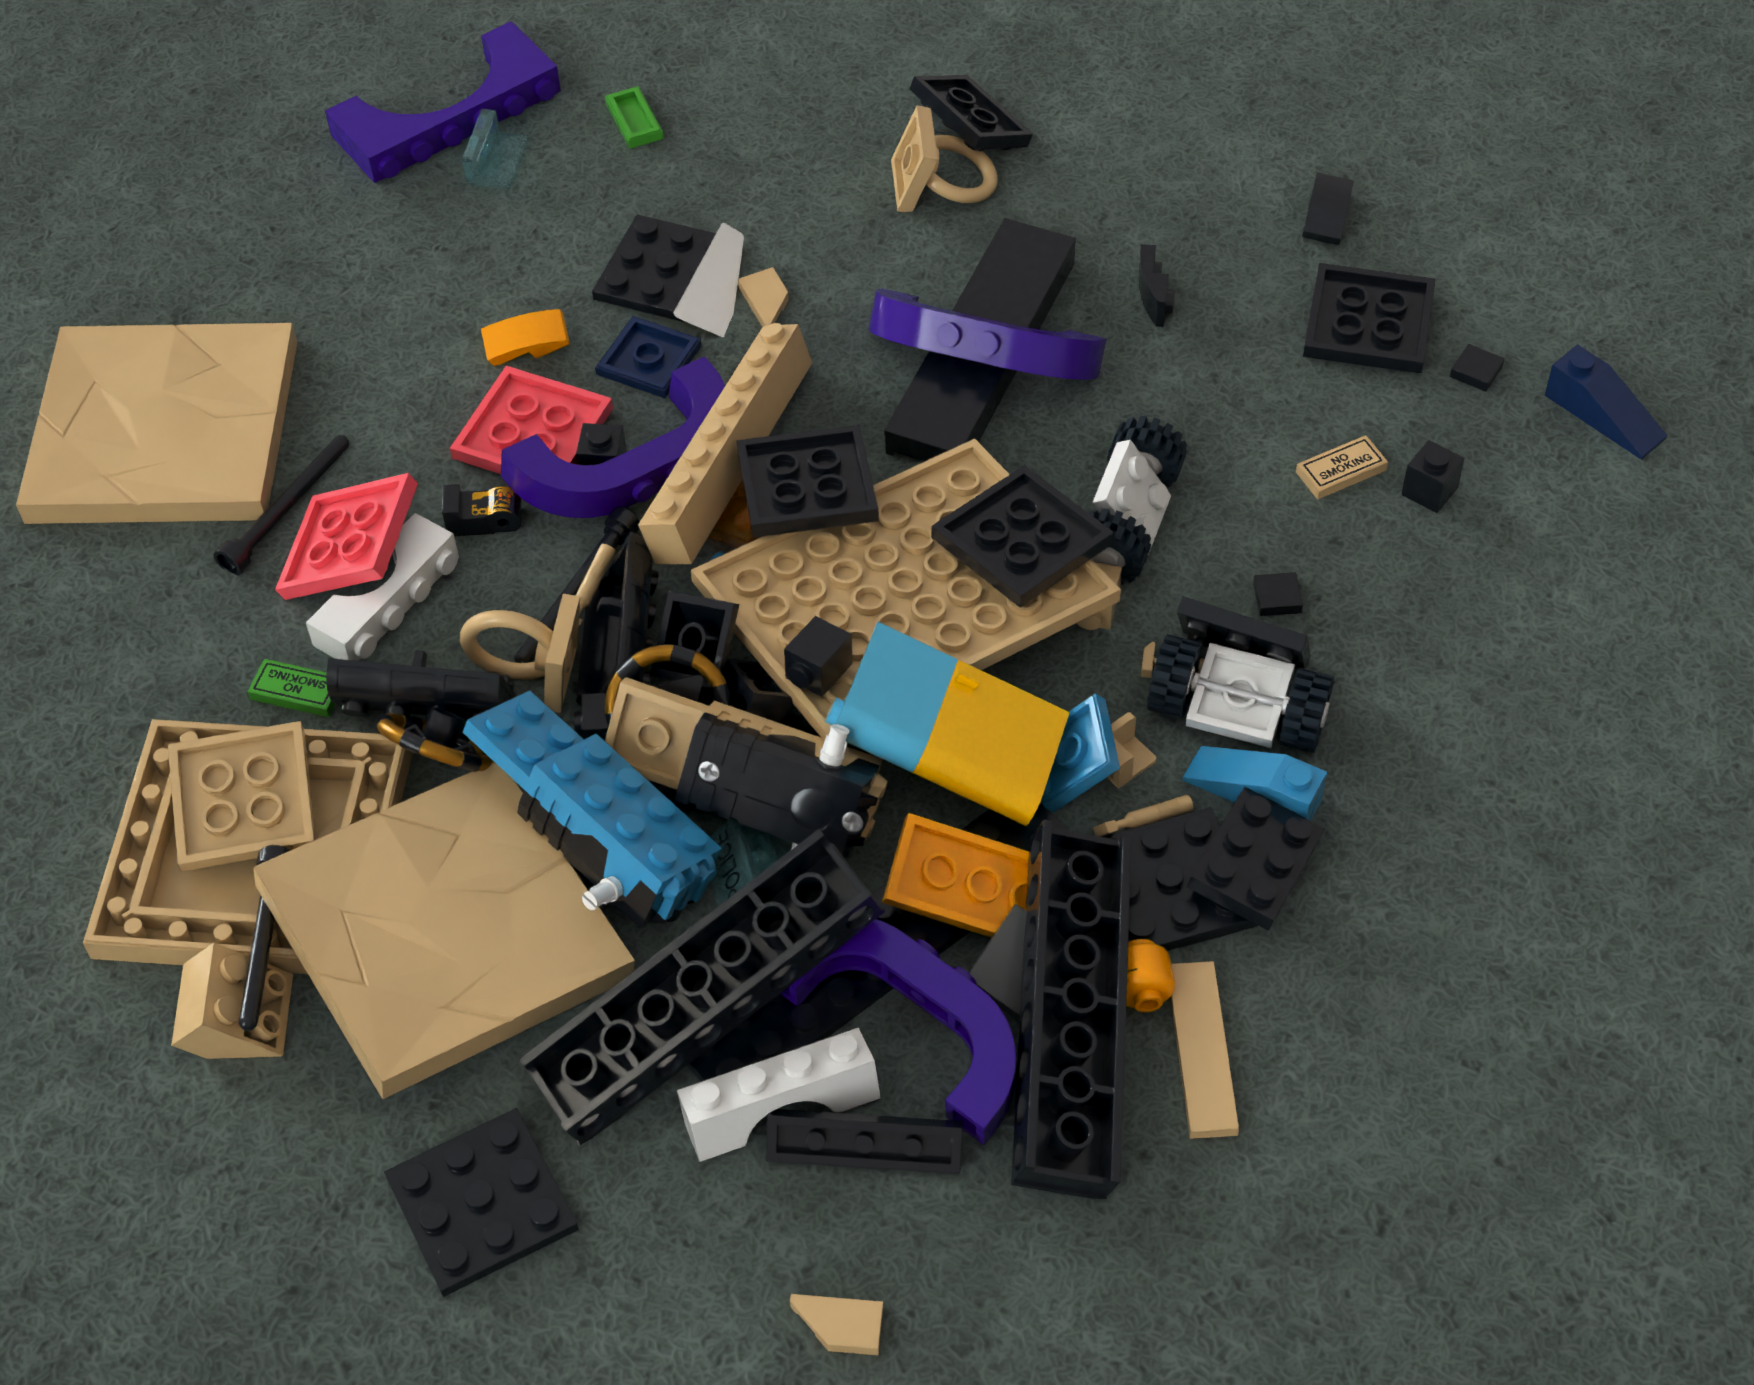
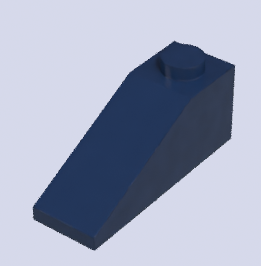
[1545,344,1667,460]

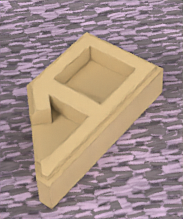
[738,267,789,327]
[790,1294,884,1355]

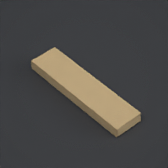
[1170,961,1239,1139]

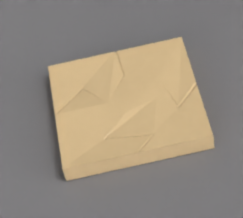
[16,323,298,524]
[83,719,413,974]
[253,762,635,1099]

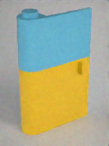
[825,622,1070,826]

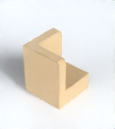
[1107,712,1156,789]

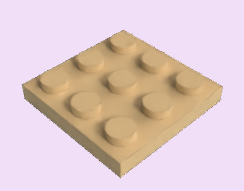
[168,721,316,872]

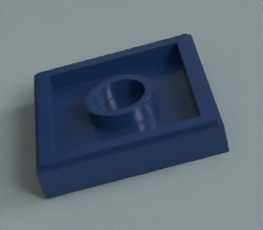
[595,316,702,398]

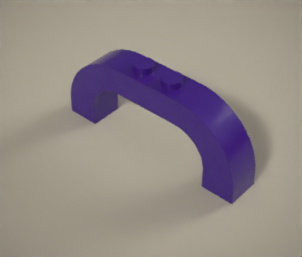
[868,288,1107,380]
[501,356,725,518]
[781,920,1016,1145]

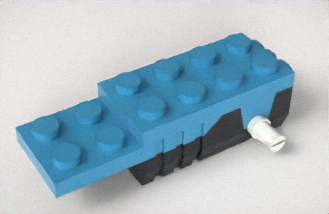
[463,691,722,927]

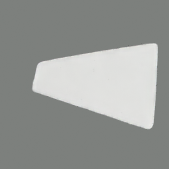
[674,223,744,337]

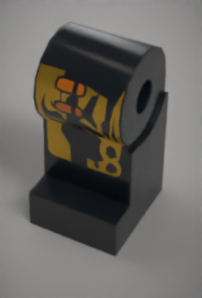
[442,484,521,537]

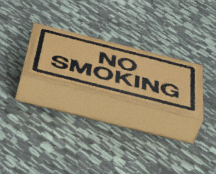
[1296,435,1388,500]

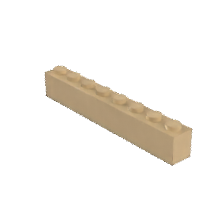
[638,323,812,564]

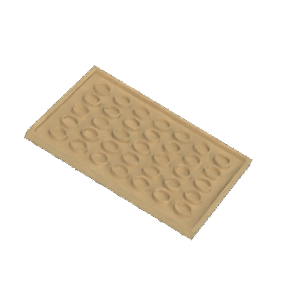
[691,439,1121,740]

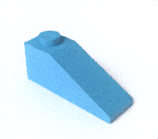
[1182,746,1327,821]

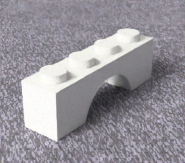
[306,513,459,661]
[677,1028,881,1162]

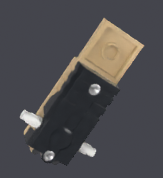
[605,677,888,858]

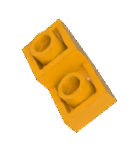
[481,309,570,366]

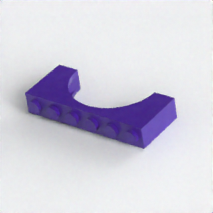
[325,21,561,183]

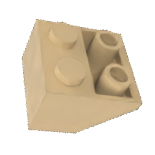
[171,943,293,1059]

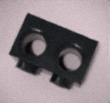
[724,659,793,726]

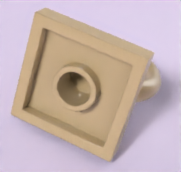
[891,105,998,212]
[460,594,580,713]

